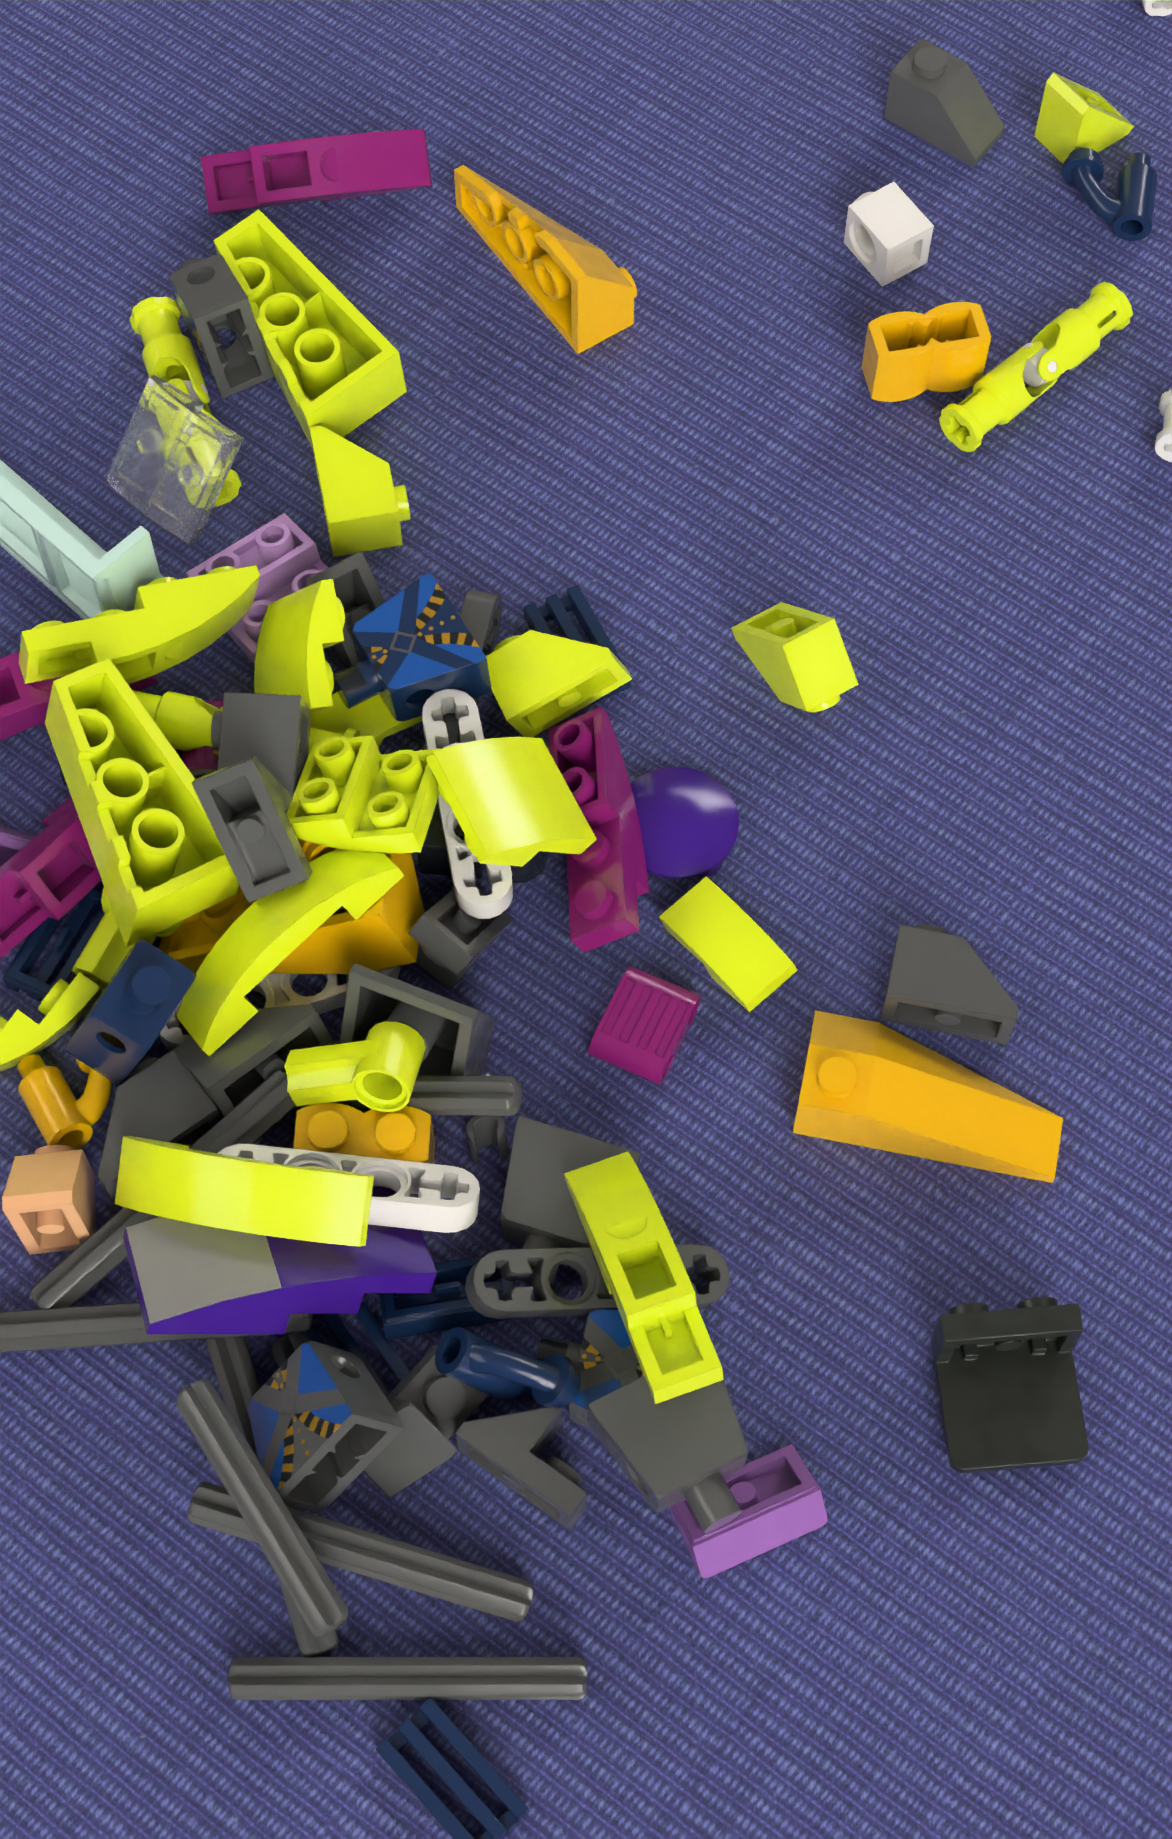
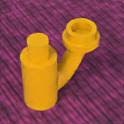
[17,1032,125,1150]

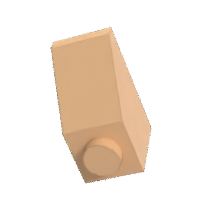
[2,1145,96,1255]

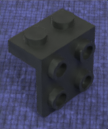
[931,1297,1089,1473]

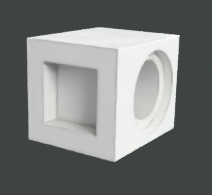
[844,182,934,287]

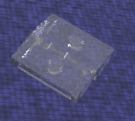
[105,375,244,544]

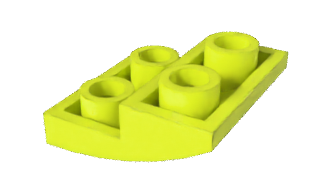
[254,579,345,713]
[286,735,441,853]
[426,737,597,867]

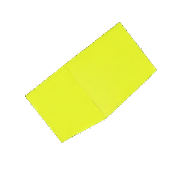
[1034,72,1134,164]

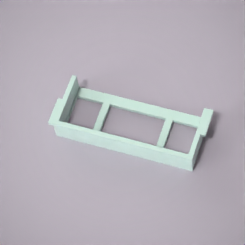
[0,460,163,620]

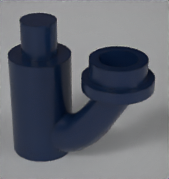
[1062,148,1157,241]
[435,1327,581,1407]

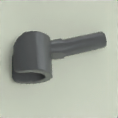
[466,1073,510,1163]

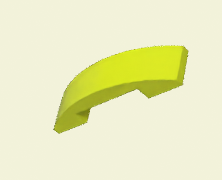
[176,848,405,1057]
[115,1136,374,1247]

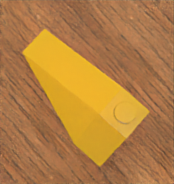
[454,165,637,354]
[159,853,425,974]
[793,1010,1063,1183]

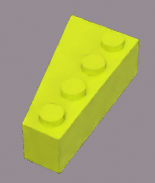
[213,209,407,449]
[45,658,239,948]

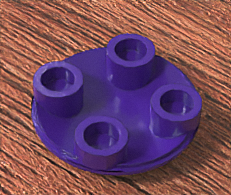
[630,766,739,878]

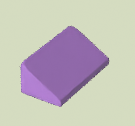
[669,1444,828,1579]

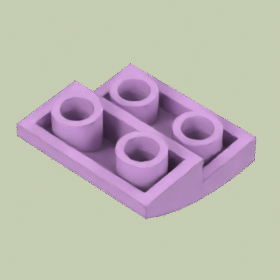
[186,513,329,665]

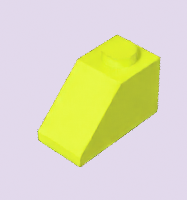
[309,425,411,557]
[731,602,859,712]
[486,630,632,737]

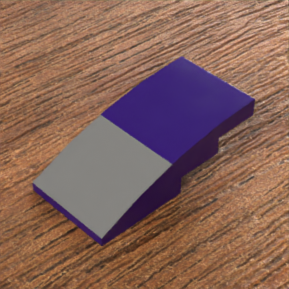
[123,1186,437,1334]

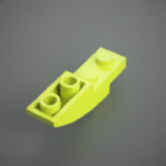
[19,565,260,684]
[564,1152,724,1404]

